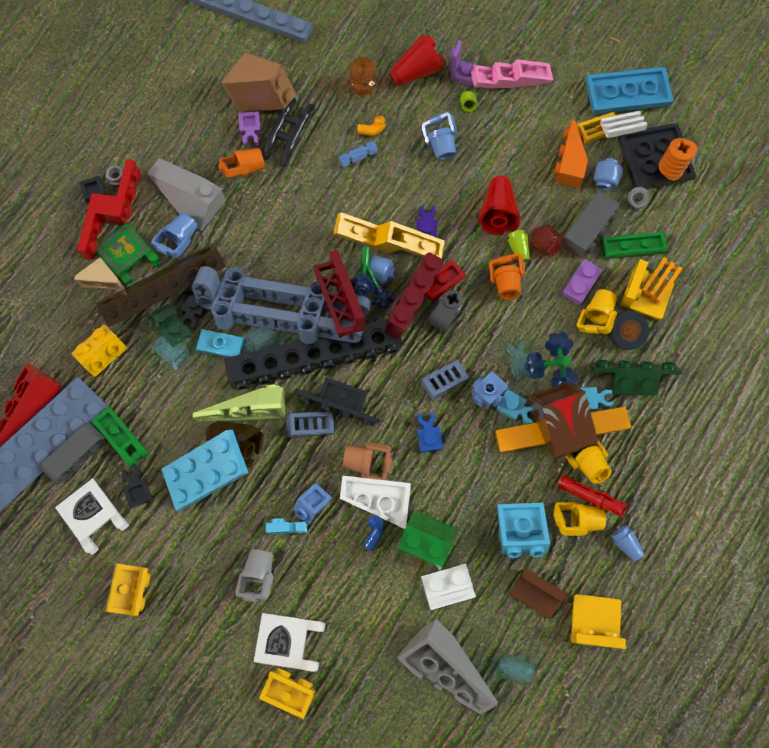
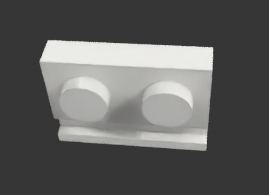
[421,564,476,610]

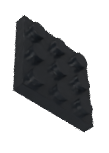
[618,122,696,189]

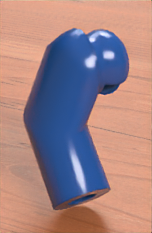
[364,515,384,551]

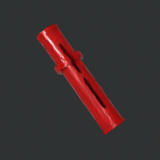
[558,475,627,517]

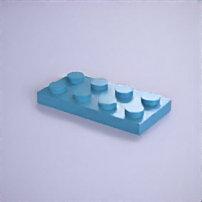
[585,67,674,114]

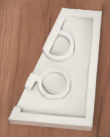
[340,476,411,529]

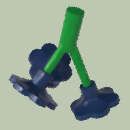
[525,332,579,387]

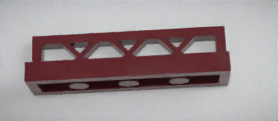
[313,250,365,337]

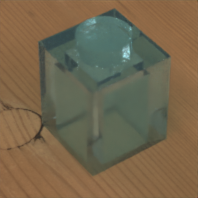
[242,325,279,352]
[151,332,190,370]

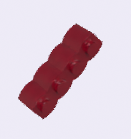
[385,252,443,339]

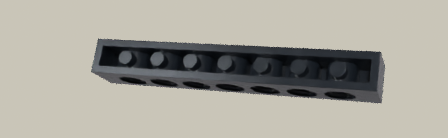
[224,319,402,390]

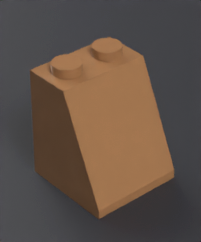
[221,52,296,112]

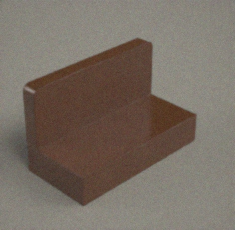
[510,569,568,619]

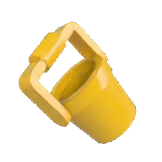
[577,289,617,334]
[565,440,612,484]
[553,502,606,536]

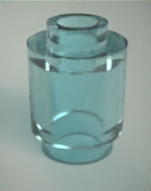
[498,654,535,684]

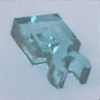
[507,339,530,380]

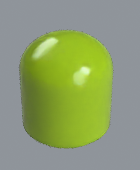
[460,91,477,112]

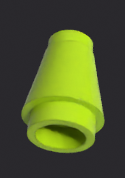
[507,230,530,263]

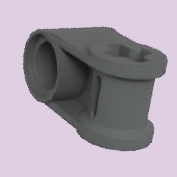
[427,290,463,333]

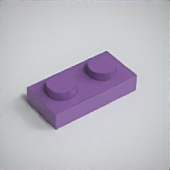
[562,259,603,305]

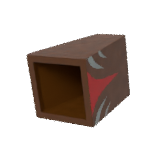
[528,382,598,457]

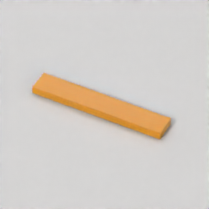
[495,406,631,453]

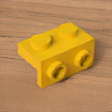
[71,324,127,377]
[105,563,150,616]
[259,668,316,719]

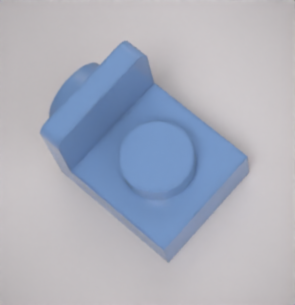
[293,483,332,524]

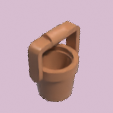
[342,442,393,480]

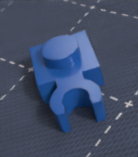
[417,412,443,453]

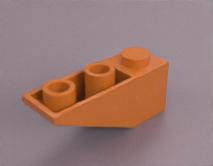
[554,119,588,188]

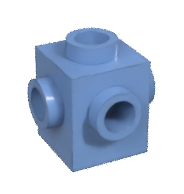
[471,371,508,410]

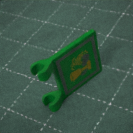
[96,223,161,286]

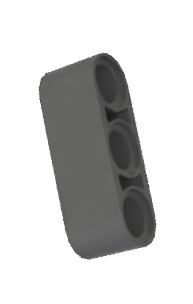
[40,422,106,485]

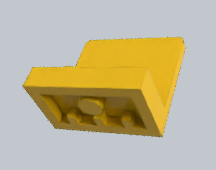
[620,259,674,321]
[571,594,626,649]

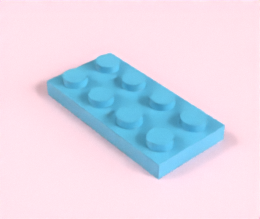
[162,430,248,511]

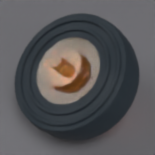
[609,311,649,350]

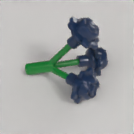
[336,247,395,308]

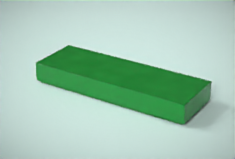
[600,231,668,260]

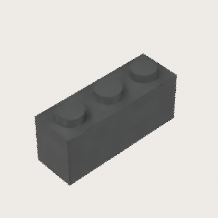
[561,190,620,259]

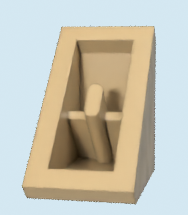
[74,258,124,290]

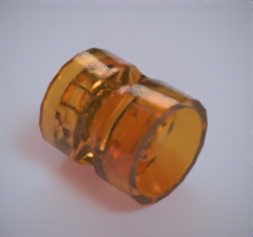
[349,57,376,96]

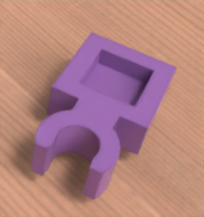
[239,111,261,147]

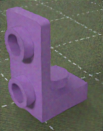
[448,40,476,86]

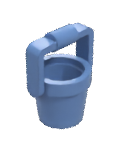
[422,112,457,161]
[151,213,198,258]

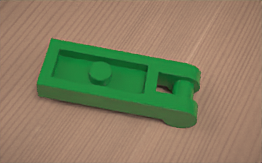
[92,406,150,468]

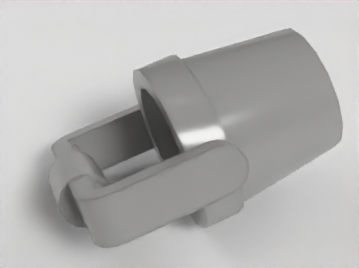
[236,549,273,602]

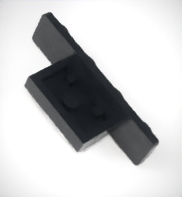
[295,377,381,427]

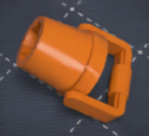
[218,148,265,178]
[489,253,525,300]

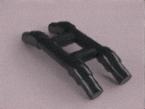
[262,97,315,166]

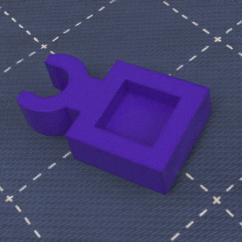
[416,205,438,238]

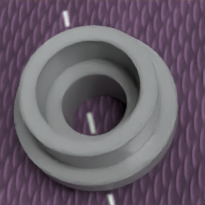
[105,166,123,186]
[628,187,650,208]

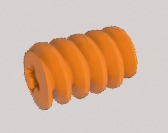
[659,138,697,181]

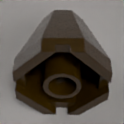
[206,420,264,468]

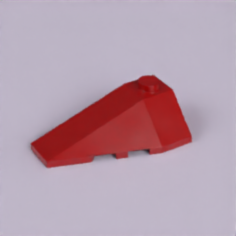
[0,363,61,447]

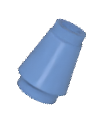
[611,525,645,561]

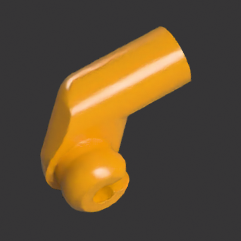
[357,116,386,136]

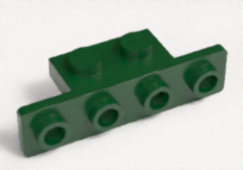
[589,359,682,395]

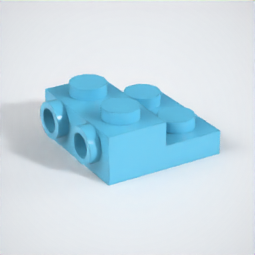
[497,503,550,558]

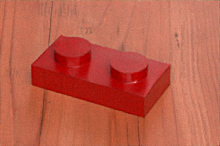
[427,260,466,302]

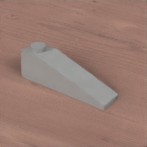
[147,158,226,232]
[397,619,498,715]

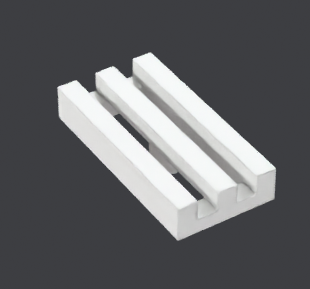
[600,111,647,138]

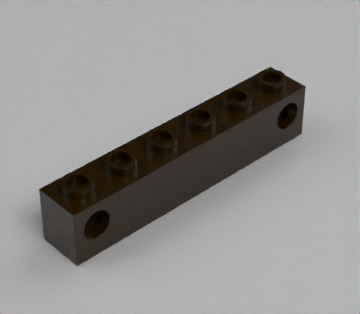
[97,244,226,327]

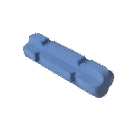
[338,141,377,167]

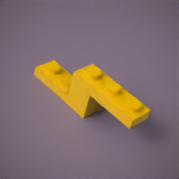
[333,212,445,258]

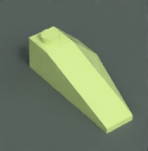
[193,385,286,422]

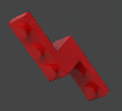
[77,159,141,260]

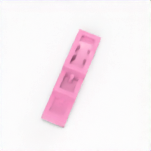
[470,59,554,88]

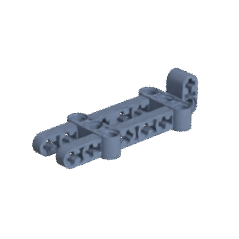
[192,266,371,344]

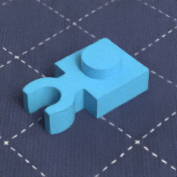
[580,387,614,411]
[496,389,534,424]
[266,518,307,535]

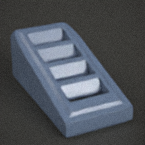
[421,360,469,401]
[286,411,335,438]

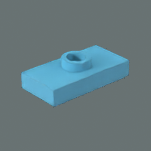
[196,329,245,357]

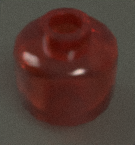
[531,225,563,256]

